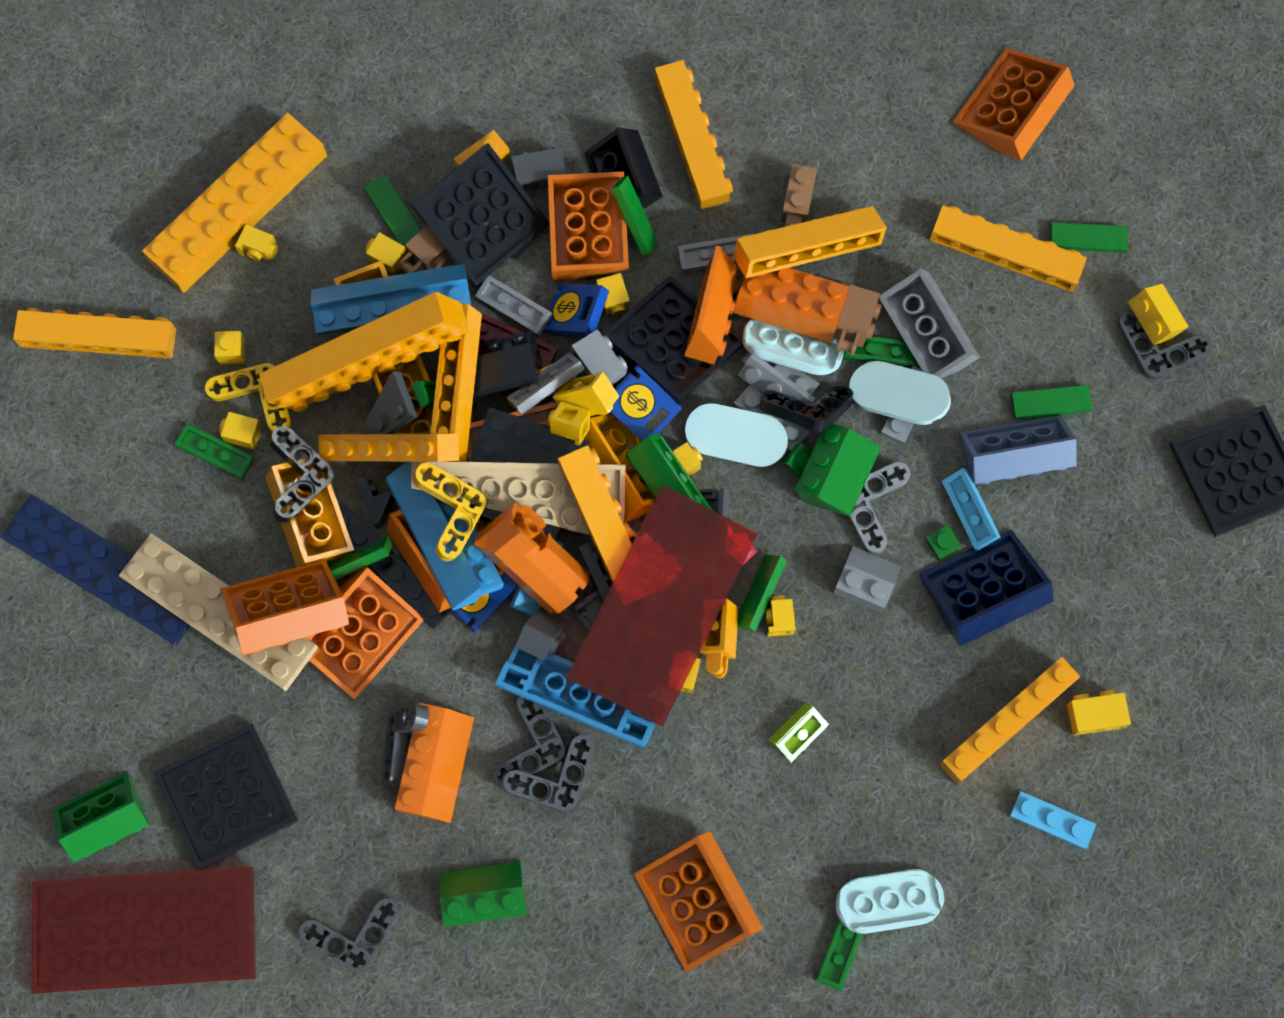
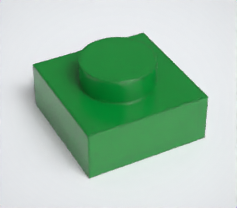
[782,443,812,478]
[925,525,962,561]

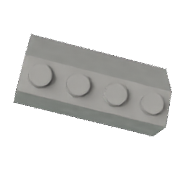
[879,268,980,379]

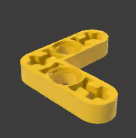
[205,363,292,432]
[413,463,486,561]

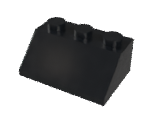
[584,127,663,209]
[473,331,542,398]

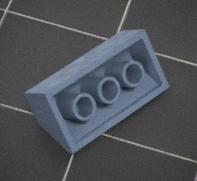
[960,415,1077,484]

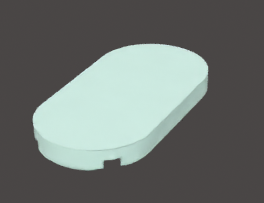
[742,319,844,375]
[849,361,951,425]
[685,403,788,467]
[835,869,944,934]

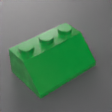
[795,424,881,517]
[53,772,149,863]
[439,861,527,928]

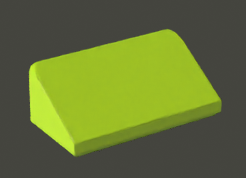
[768,703,828,762]

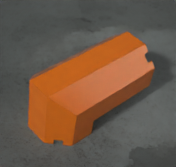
[474,503,590,614]

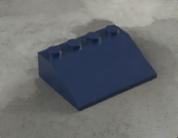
[919,529,1053,646]

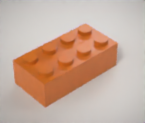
[734,268,850,344]

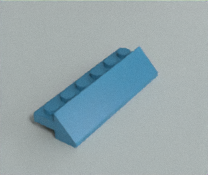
[311,264,471,336]
[385,462,504,611]
[495,646,663,749]

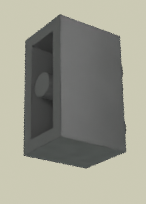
[512,147,567,192]
[515,607,569,661]

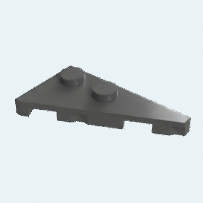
[359,372,418,434]

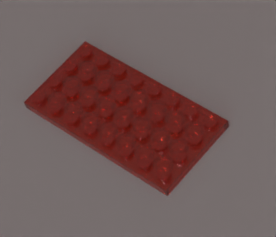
[565,485,757,727]
[31,867,256,994]

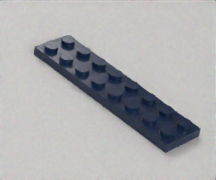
[1,494,190,646]

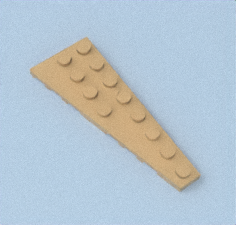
[411,461,626,535]

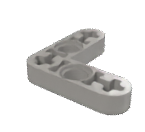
[848,462,910,555]

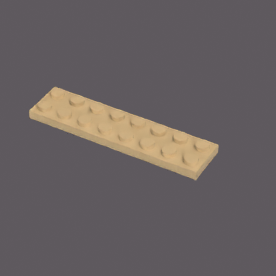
[119,533,318,691]

